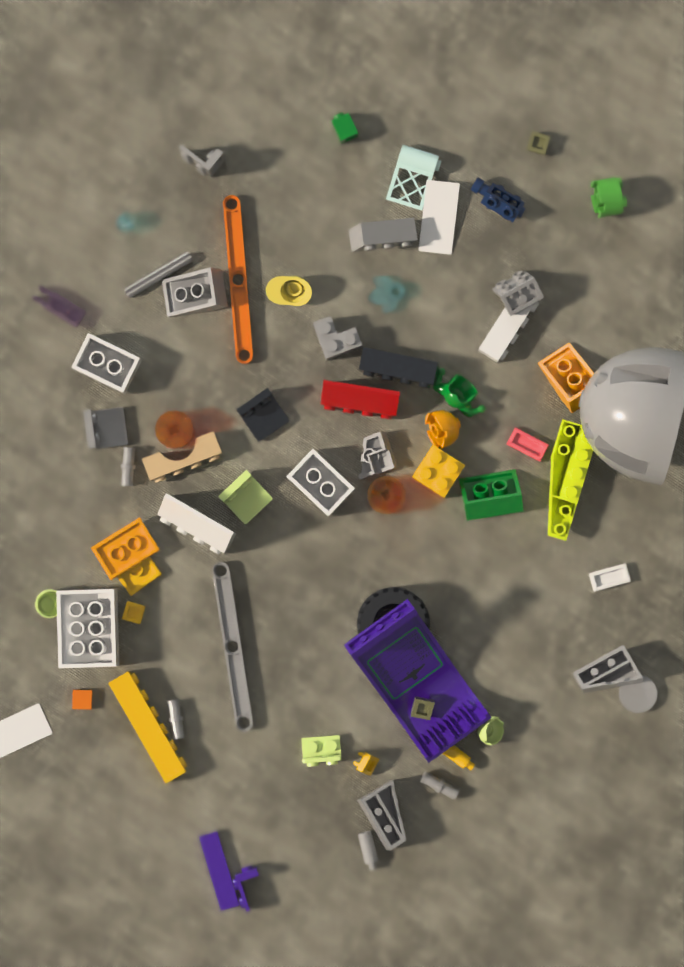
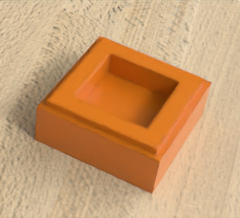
[72,690,93,710]

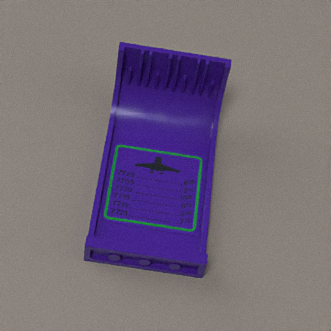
[344,599,492,763]

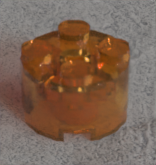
[155,410,195,450]
[367,476,406,515]

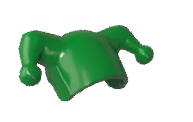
[433,368,486,418]

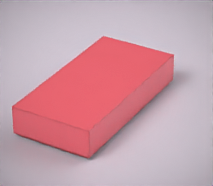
[506,427,549,462]

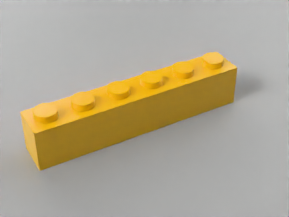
[108,671,188,783]

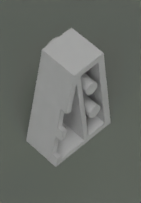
[348,218,418,252]
[573,645,643,693]
[357,780,406,851]

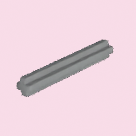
[124,252,193,298]

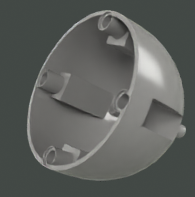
[578,347,684,485]

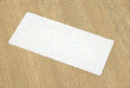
[419,180,460,255]
[0,703,52,758]

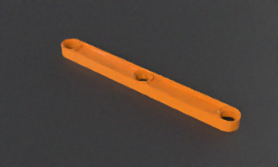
[223,195,253,364]

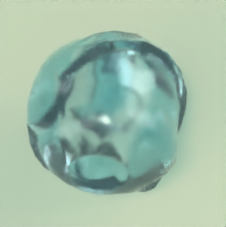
[116,211,137,233]

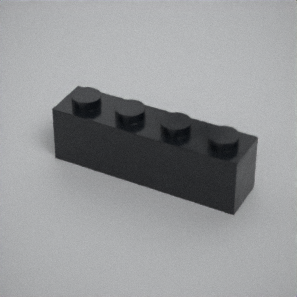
[359,347,440,389]

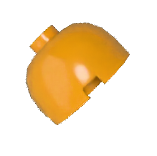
[425,410,461,449]

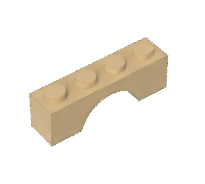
[142,431,223,483]

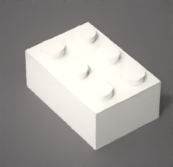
[71,333,142,394]
[286,449,355,517]

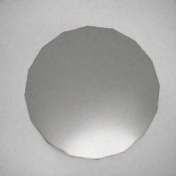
[619,675,657,713]

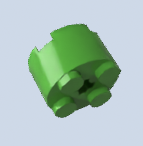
[590,177,627,219]

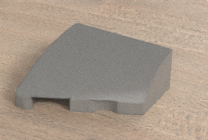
[359,431,397,480]

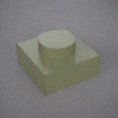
[526,131,550,156]
[411,696,435,720]

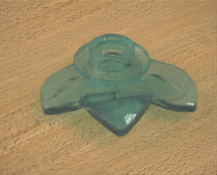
[368,276,405,313]

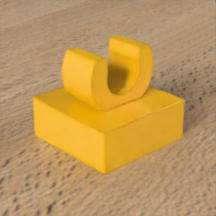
[353,752,380,776]

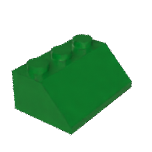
[459,469,523,521]

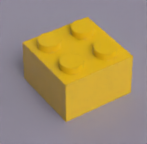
[412,445,465,499]

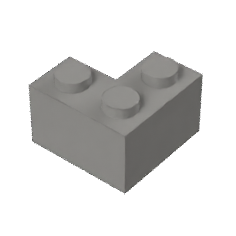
[313,316,362,361]

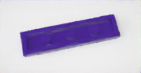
[199,831,240,911]

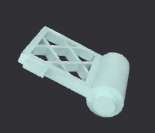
[386,145,442,211]

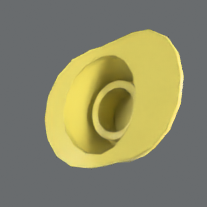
[266,276,312,306]

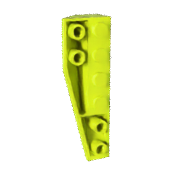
[547,419,593,541]

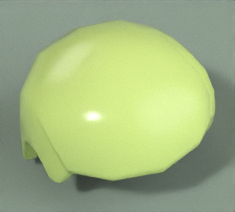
[35,589,57,619]
[477,716,504,745]

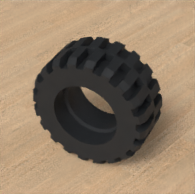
[357,587,431,634]

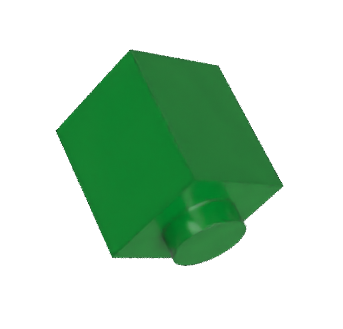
[331,112,358,144]

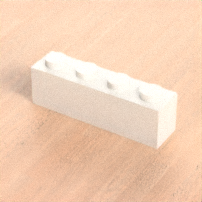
[478,302,539,363]

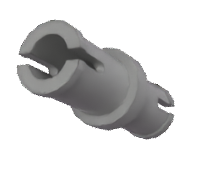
[120,447,136,486]
[167,699,185,739]
[420,771,460,800]

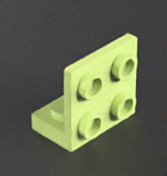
[218,470,273,524]
[301,735,342,767]

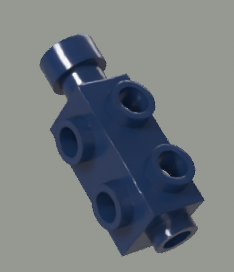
[470,177,526,223]

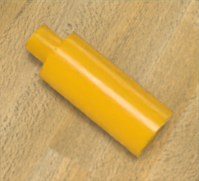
[442,745,475,771]

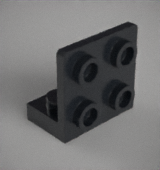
[236,388,289,442]

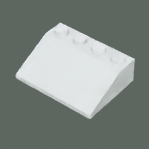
[157,493,236,555]
[56,589,119,668]

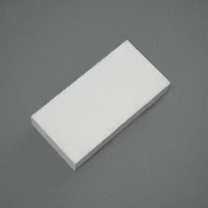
[588,563,631,592]

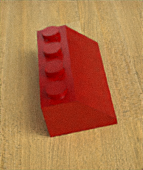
[320,380,400,420]

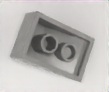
[162,267,228,317]

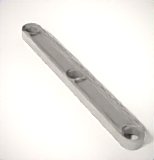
[212,562,253,732]

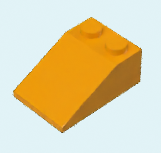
[538,343,594,413]

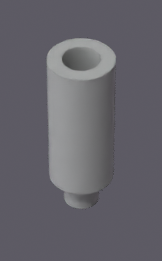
[358,830,378,871]

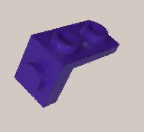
[232,865,260,912]

